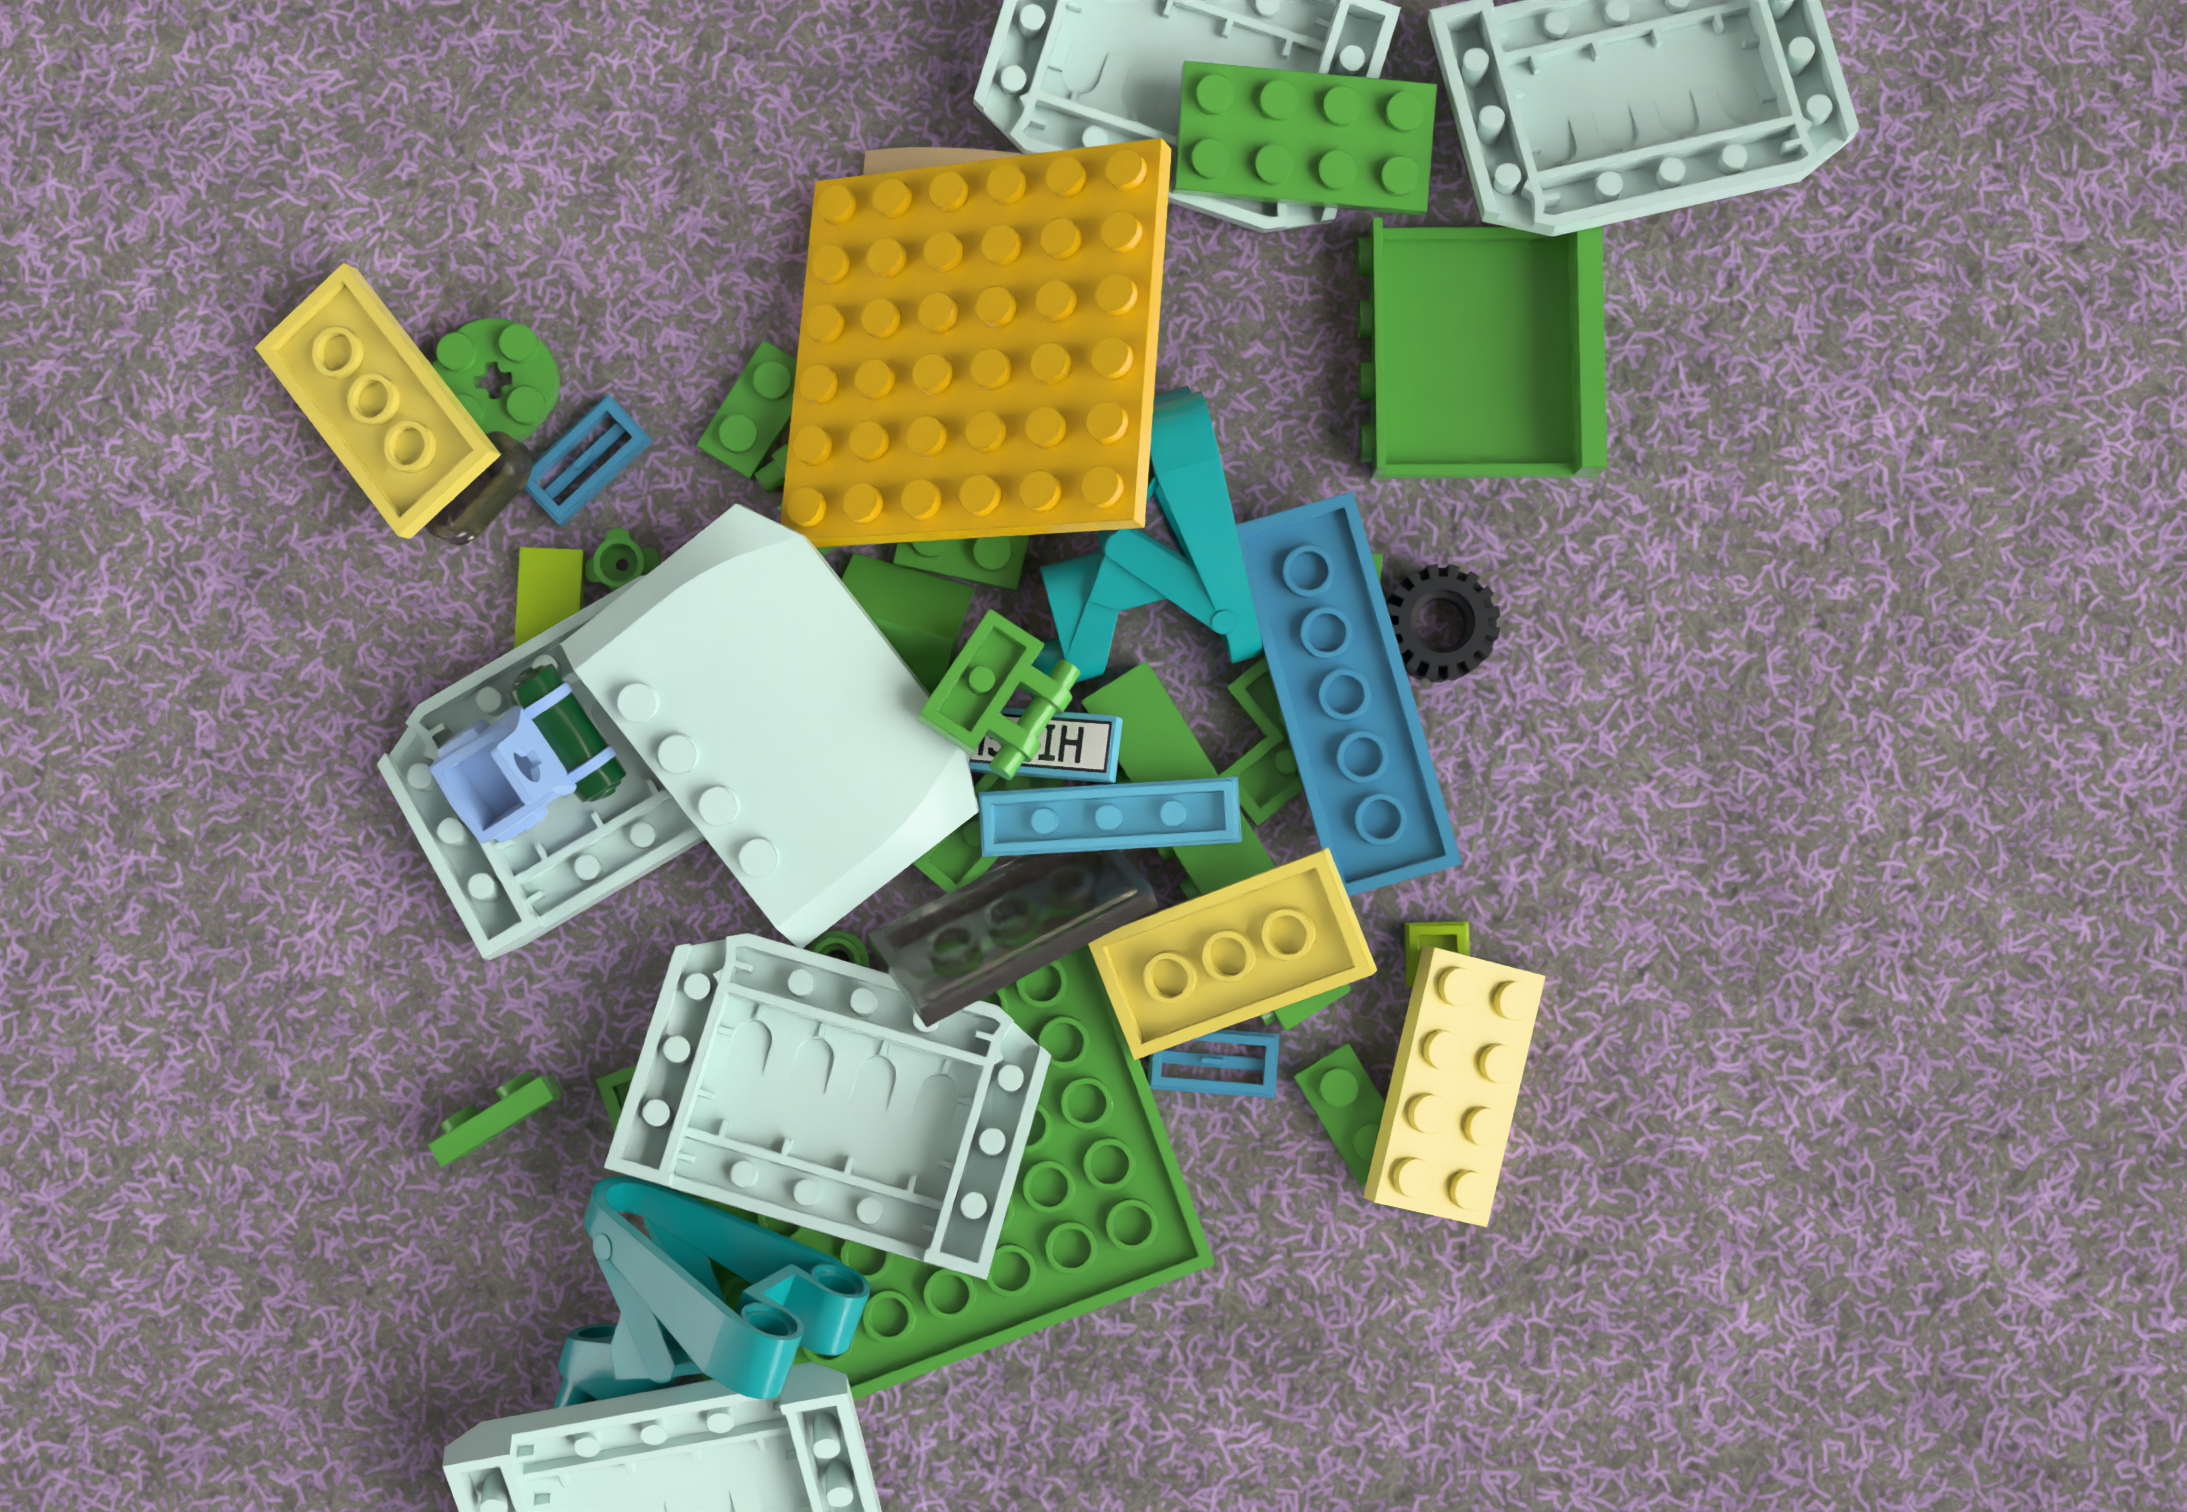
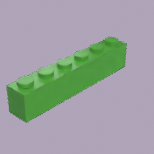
[1081,660,1352,1031]

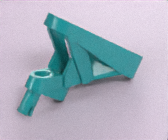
[1017,385,1263,688]
[553,1176,871,1409]

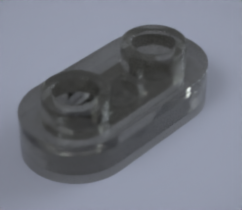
[425,431,532,546]

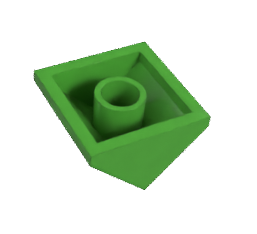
[841,553,975,695]

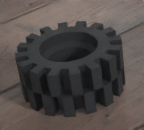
[1386,564,1500,683]

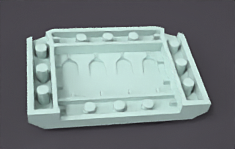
[973,0,1401,233]
[1427,0,1859,237]
[561,504,979,949]
[377,575,706,960]
[604,933,1051,1280]
[442,1362,882,1512]

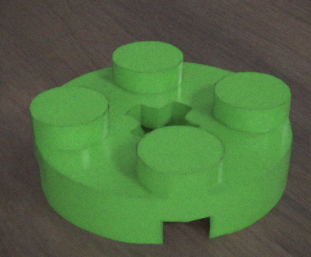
[432,318,560,446]

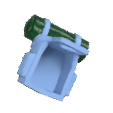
[429,663,627,844]

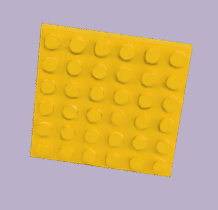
[780,138,1172,547]

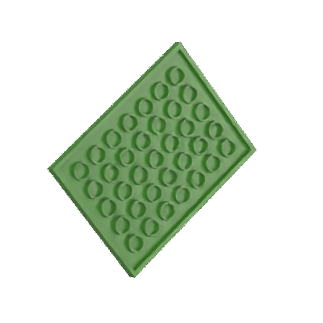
[596,899,1215,1401]

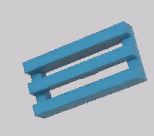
[516,394,654,527]
[1147,1029,1280,1098]

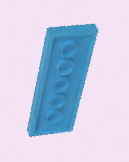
[1236,491,1462,896]

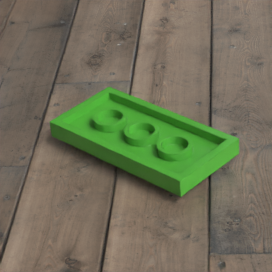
[1172,61,1437,216]

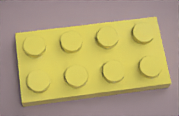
[255,263,501,539]
[1087,847,1377,1060]
[1363,945,1545,1227]

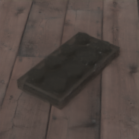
[867,849,1158,1027]

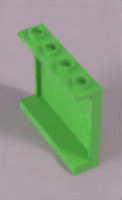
[1356,217,1607,479]

